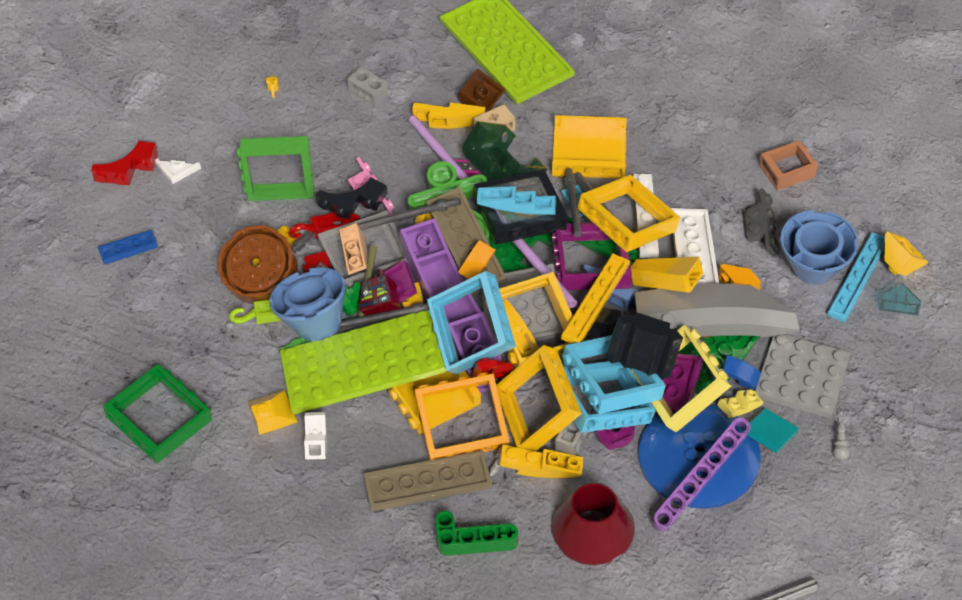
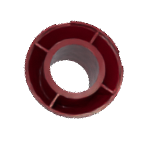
[552,483,635,565]

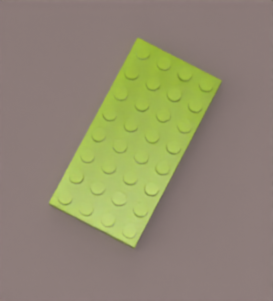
[440,0,575,105]
[280,310,446,415]

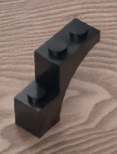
[316,177,387,220]

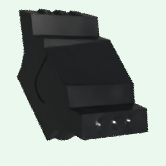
[606,312,683,380]

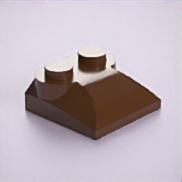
[458,69,505,113]

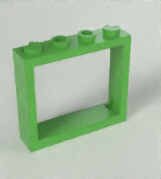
[237,136,314,201]

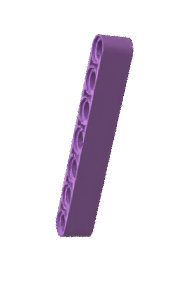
[653,418,750,532]

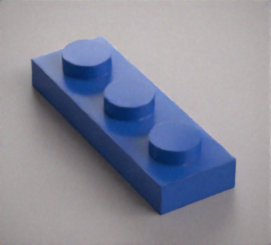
[98,230,158,265]

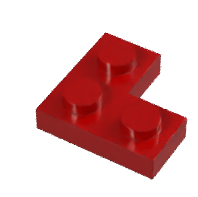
[471,358,514,378]

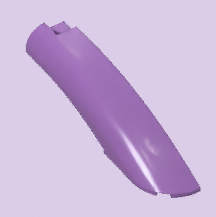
[398,218,501,393]

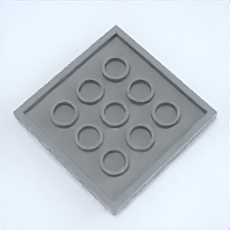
[481,264,564,343]
[755,334,851,419]

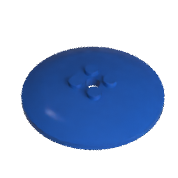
[639,404,761,509]

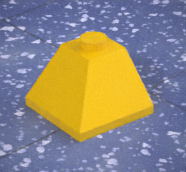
[885,231,928,276]
[247,390,297,435]

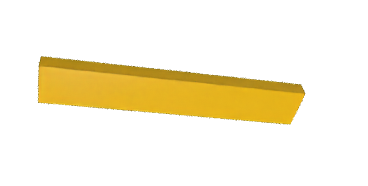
[561,254,630,344]

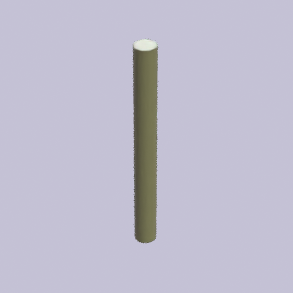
[358,245,377,317]

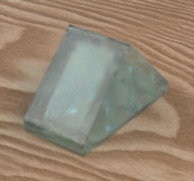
[879,283,921,316]

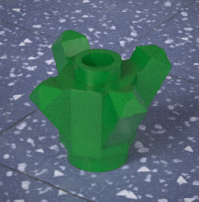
[343,281,362,316]

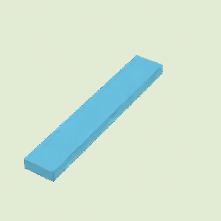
[827,232,885,323]

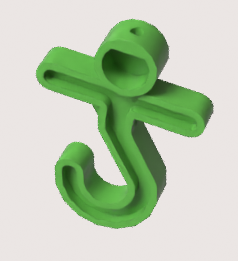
[408,161,491,260]

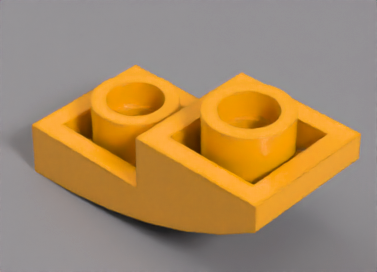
[458,240,496,279]

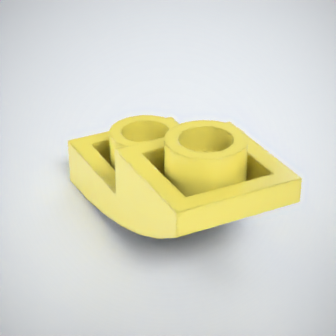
[717,389,764,418]

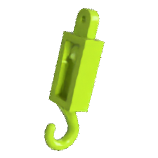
[229,300,282,324]

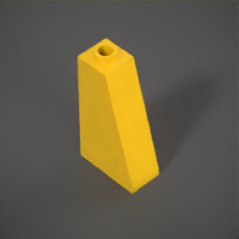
[631,257,704,293]

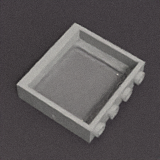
[317,210,411,288]

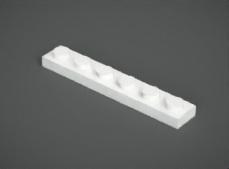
[633,174,659,258]

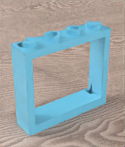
[427,271,516,374]
[562,335,666,414]
[564,361,656,433]

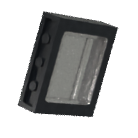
[473,169,568,245]

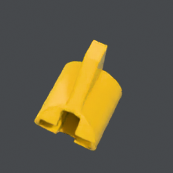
[266,75,279,98]

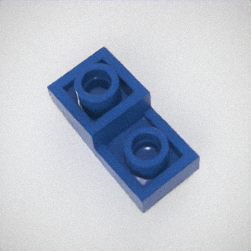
[723,355,761,390]

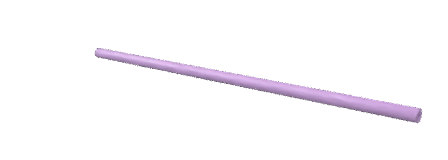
[409,115,577,308]

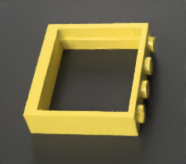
[631,324,731,432]

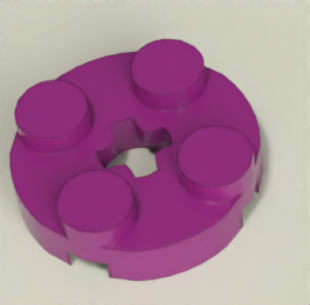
[595,410,635,450]

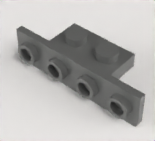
[744,188,779,256]

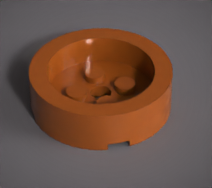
[218,225,298,304]

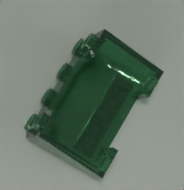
[462,121,548,181]

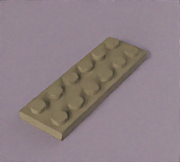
[426,187,507,296]
[364,450,492,512]

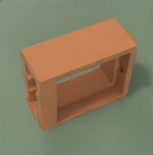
[759,140,818,191]

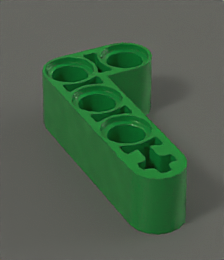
[436,511,519,556]

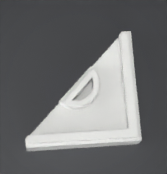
[154,158,201,184]

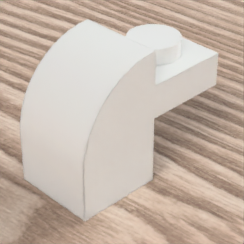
[304,412,327,459]

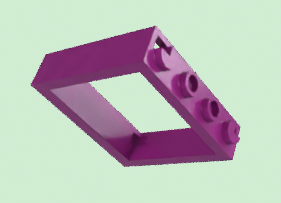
[551,222,632,290]

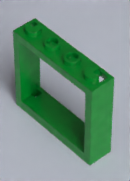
[103,364,212,464]

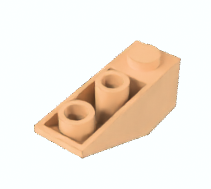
[339,223,368,275]

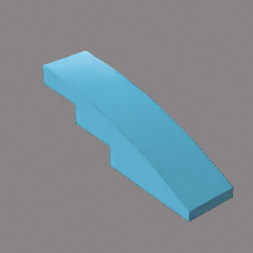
[477,186,556,215]

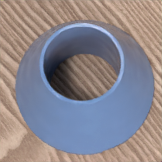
[780,210,858,284]
[270,267,346,342]

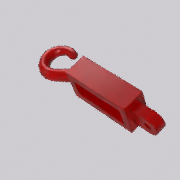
[289,213,360,239]

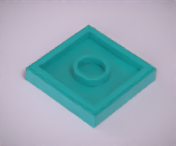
[744,408,799,453]

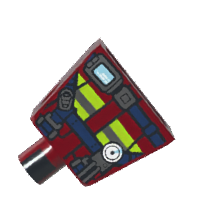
[359,269,401,316]

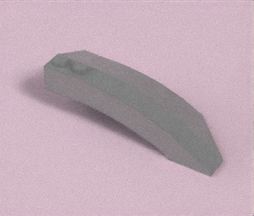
[635,283,800,338]

